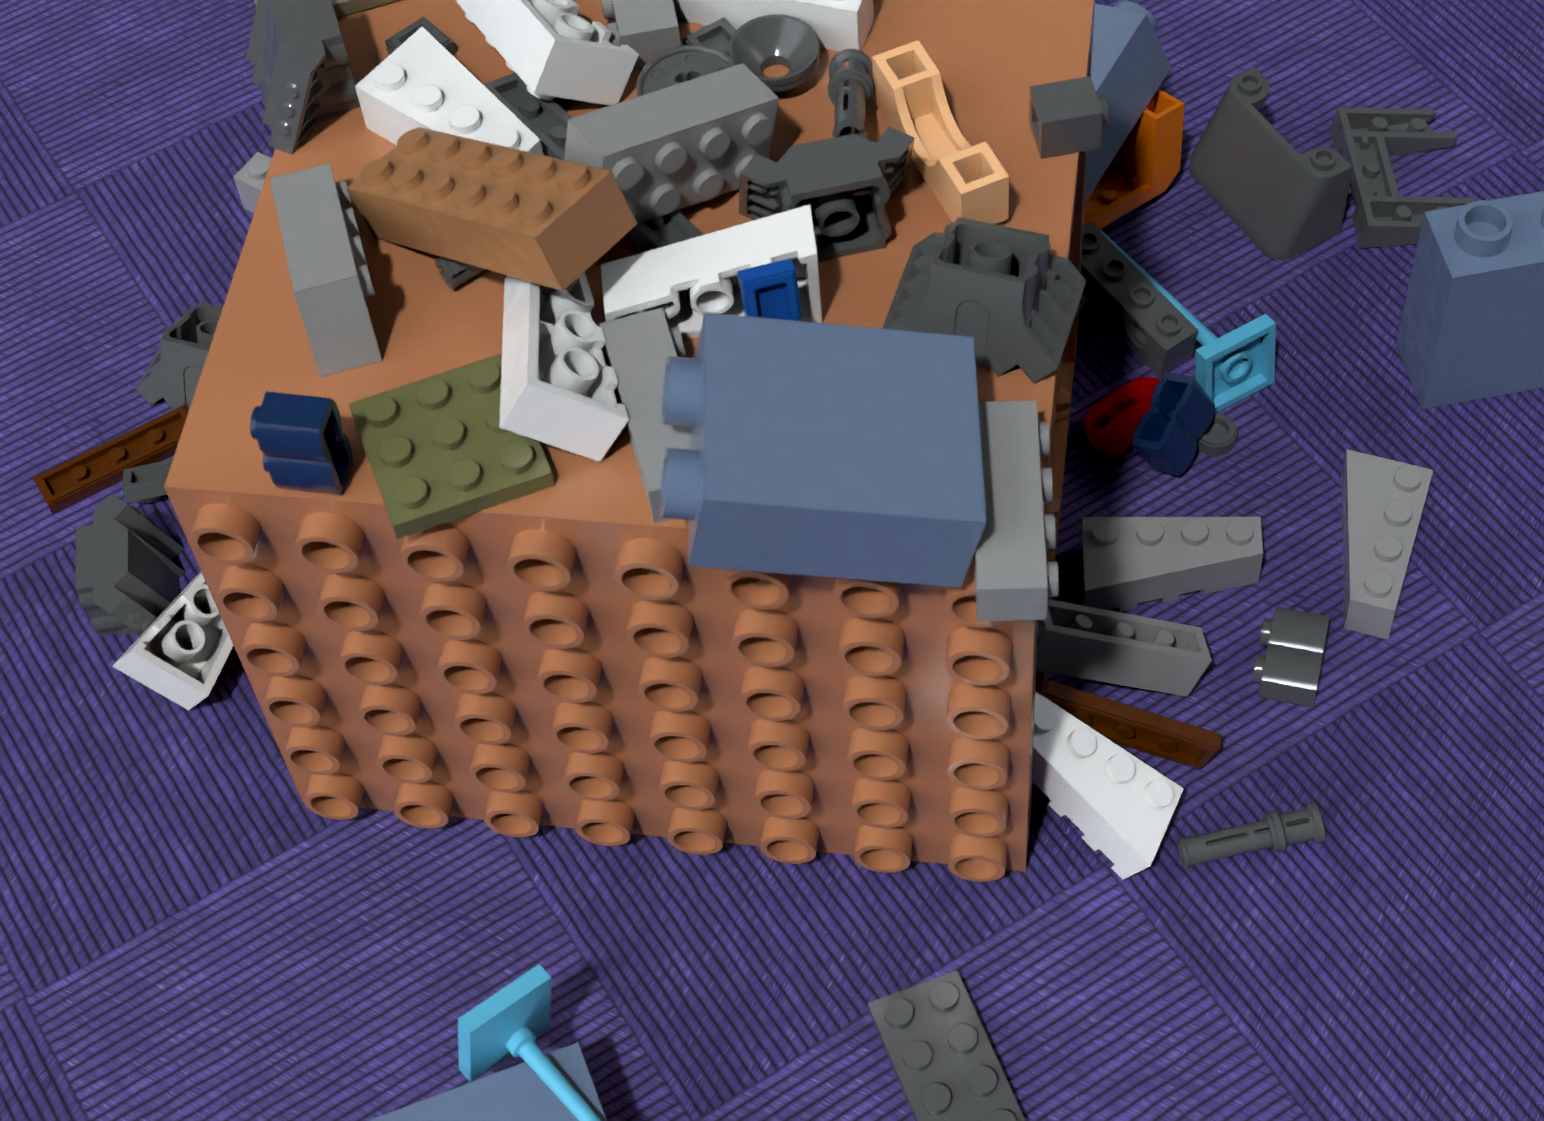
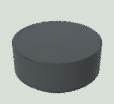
[1197,413,1237,456]

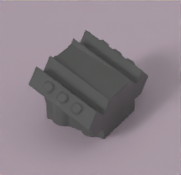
[246,0,360,154]
[739,127,915,262]
[882,217,1086,383]
[136,302,223,410]
[75,494,185,637]

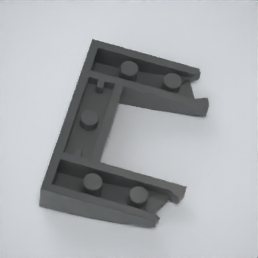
[1330,107,1475,248]

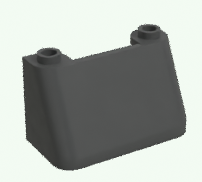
[1190,67,1352,260]

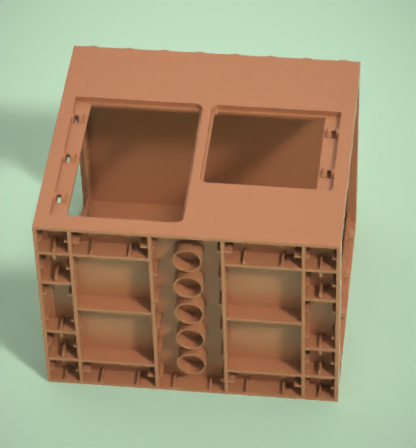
[164,0,1095,882]

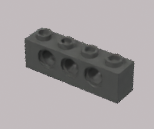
[1081,222,1198,379]

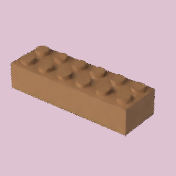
[346,127,637,291]

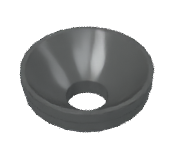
[728,15,820,94]

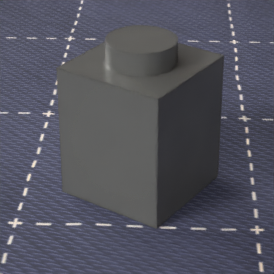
[1029,76,1109,159]

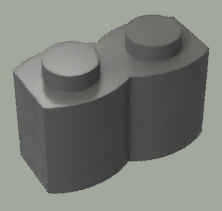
[1252,606,1330,708]

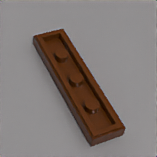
[33,405,188,514]
[1039,680,1222,769]

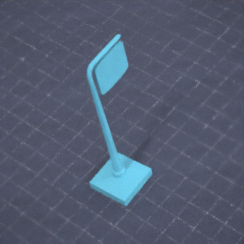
[1099,229,1276,413]
[458,964,601,1121]

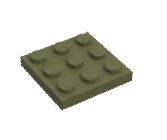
[349,353,555,539]

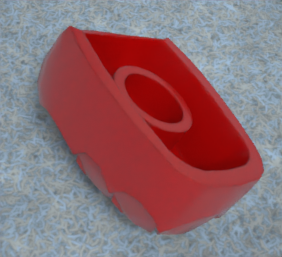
[1083,377,1161,457]

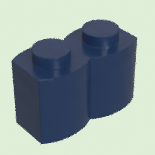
[1132,372,1215,476]
[250,391,353,496]

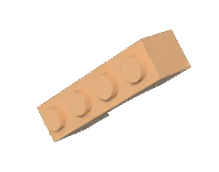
[872,40,1009,224]

